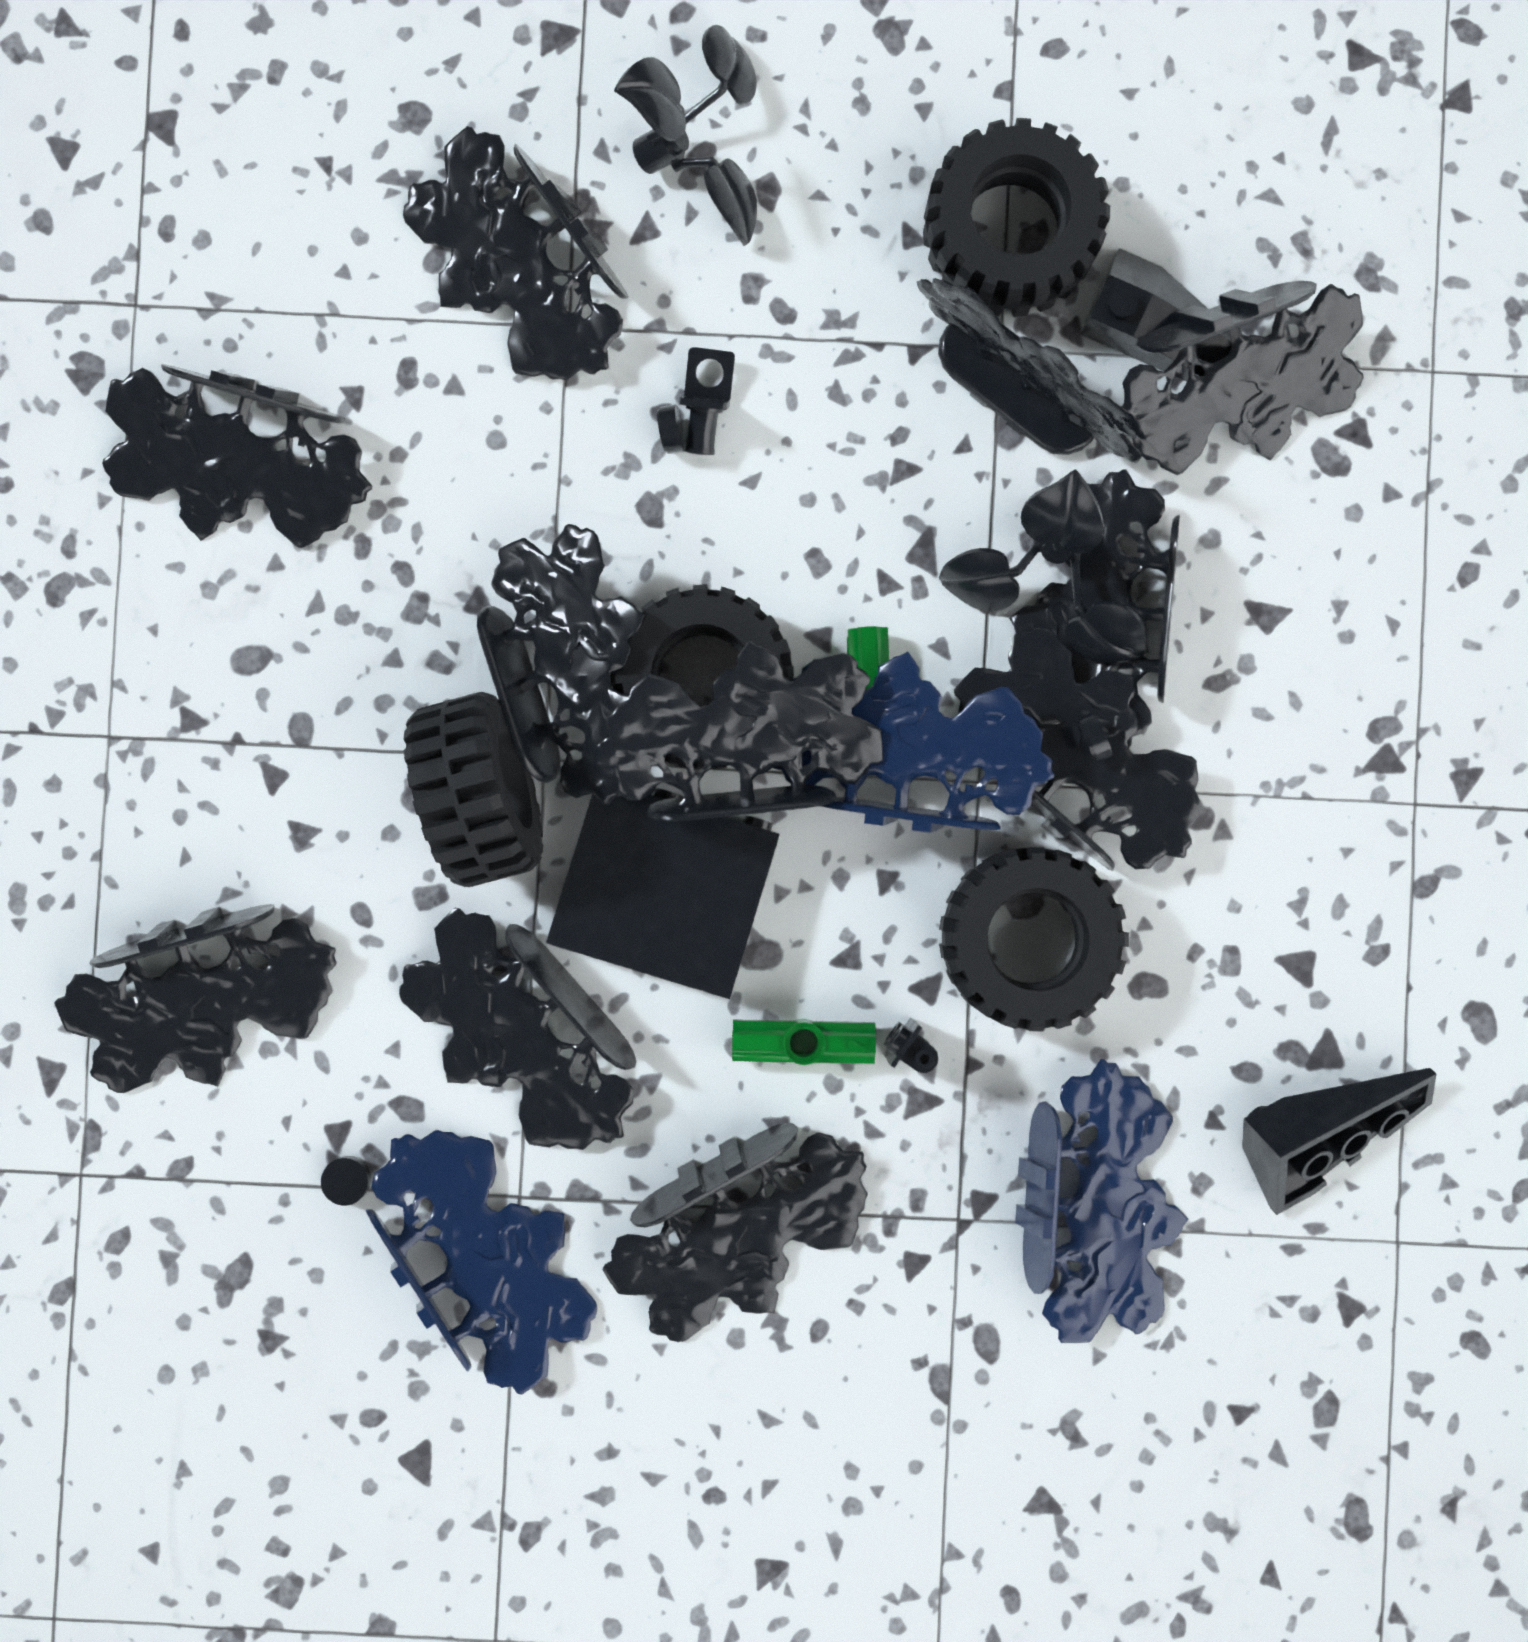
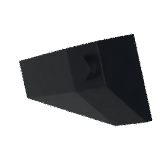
[1080,248,1232,382]
[1242,1068,1437,1215]

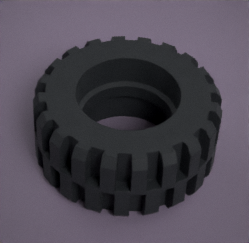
[923,118,1111,317]
[611,584,794,771]
[403,692,543,887]
[939,847,1129,1032]

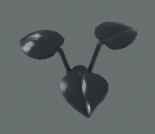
[614,24,757,247]
[939,469,1149,663]

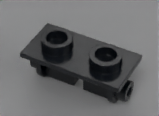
[883,1017,938,1073]

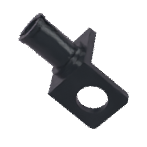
[679,347,735,455]

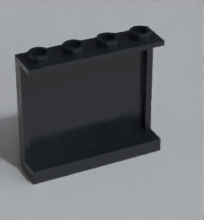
[546,788,780,999]

